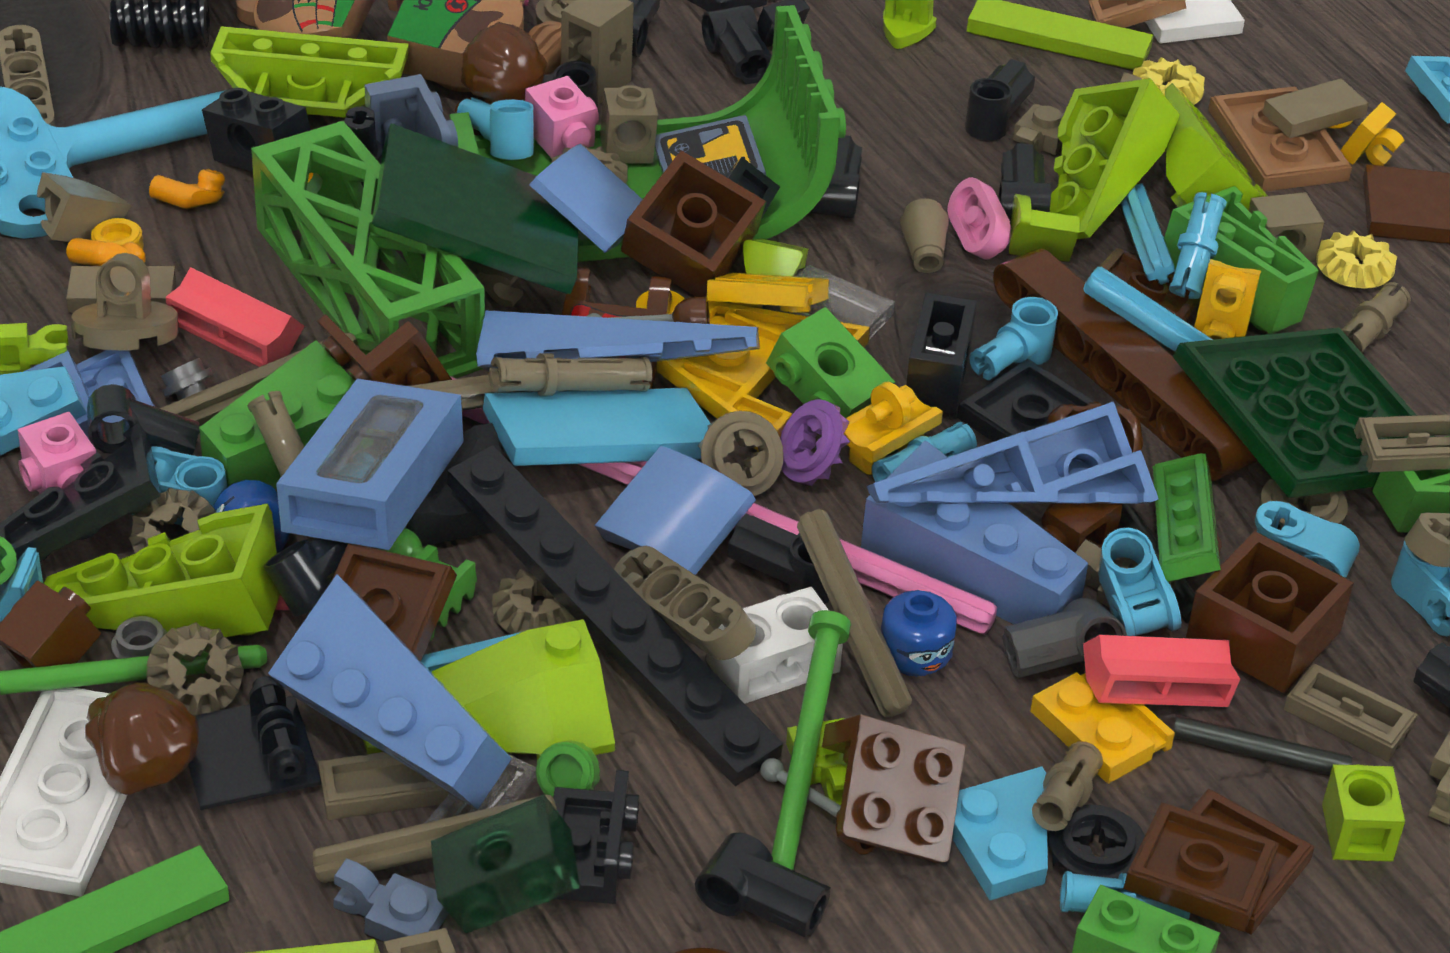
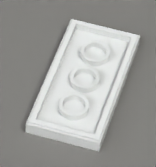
[0,687,127,897]

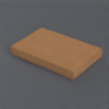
[1208,86,1352,192]

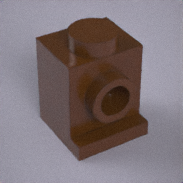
[1041,503,1123,553]

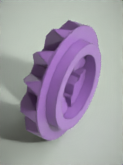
[780,399,850,486]

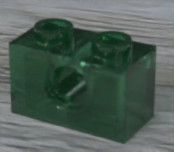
[431,794,580,934]

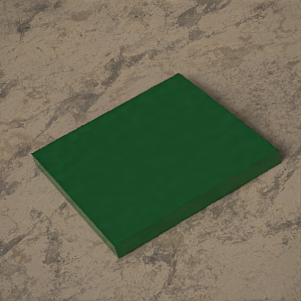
[372,123,578,294]
[1173,328,1436,498]

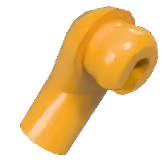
[149,169,225,209]
[66,238,146,266]

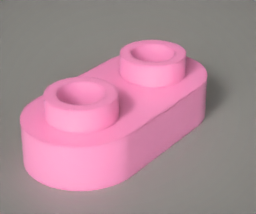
[947,177,1011,260]

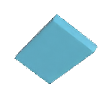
[483,388,711,466]

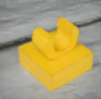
[1340,102,1404,166]

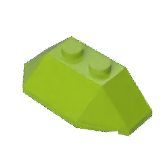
[210,26,409,118]

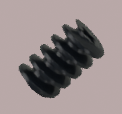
[109,0,210,49]

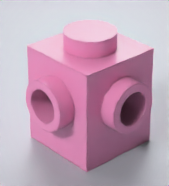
[525,76,599,159]
[17,411,97,494]

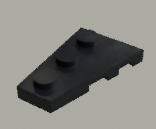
[0,422,161,563]

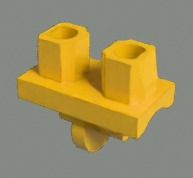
[1194,259,1261,340]
[843,382,943,475]

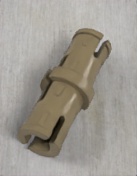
[1341,282,1411,353]
[1032,741,1103,831]

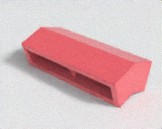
[166,267,305,367]
[1083,635,1241,707]

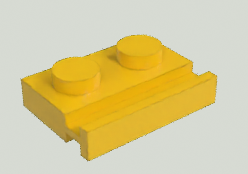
[707,273,829,313]
[1030,672,1175,784]

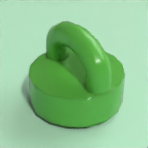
[536,740,600,797]

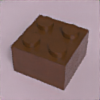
[621,150,766,297]
[1186,531,1354,694]

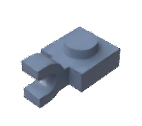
[333,858,451,941]

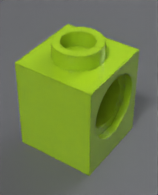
[1322,764,1405,862]

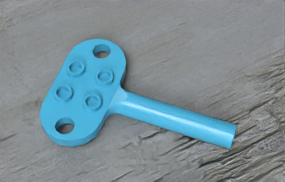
[0,87,226,239]

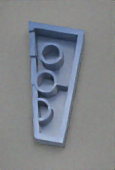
[861,440,1088,624]
[268,574,512,810]

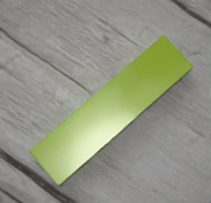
[966,0,1154,70]

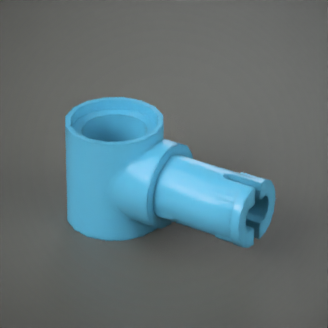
[457,97,534,160]
[969,297,1058,380]

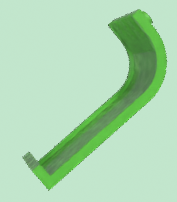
[449,5,846,262]

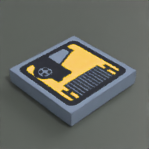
[655,115,766,177]

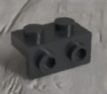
[541,770,640,904]

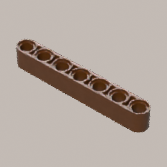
[993,249,1258,481]

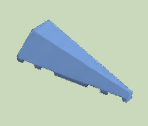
[476,310,760,372]
[867,401,1159,504]

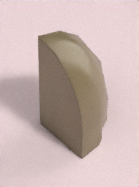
[37,172,132,242]

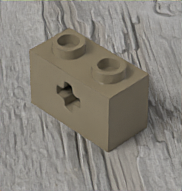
[561,0,634,105]

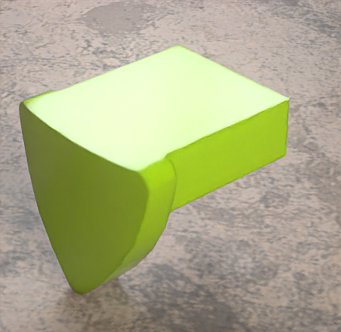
[883,0,937,49]
[1009,194,1080,262]
[743,238,809,277]

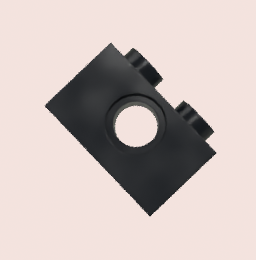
[202,88,311,172]
[906,293,977,414]

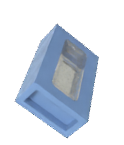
[276,378,464,550]

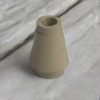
[900,198,949,273]

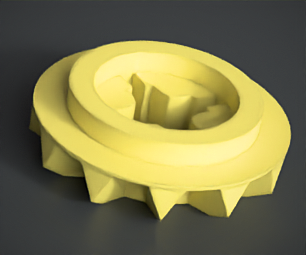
[1132,57,1205,105]
[1316,230,1397,289]

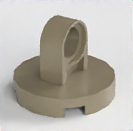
[71,253,179,350]

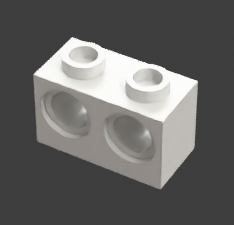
[706,586,843,704]

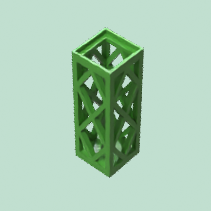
[251,121,485,378]

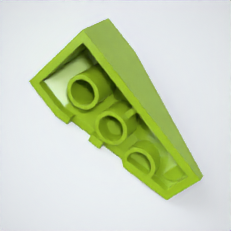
[1050,78,1180,239]
[1165,83,1268,211]
[44,504,280,637]
[363,619,615,762]

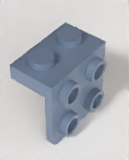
[365,74,458,151]

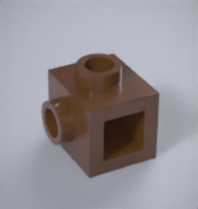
[0,580,101,668]

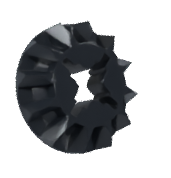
[1047,804,1145,879]

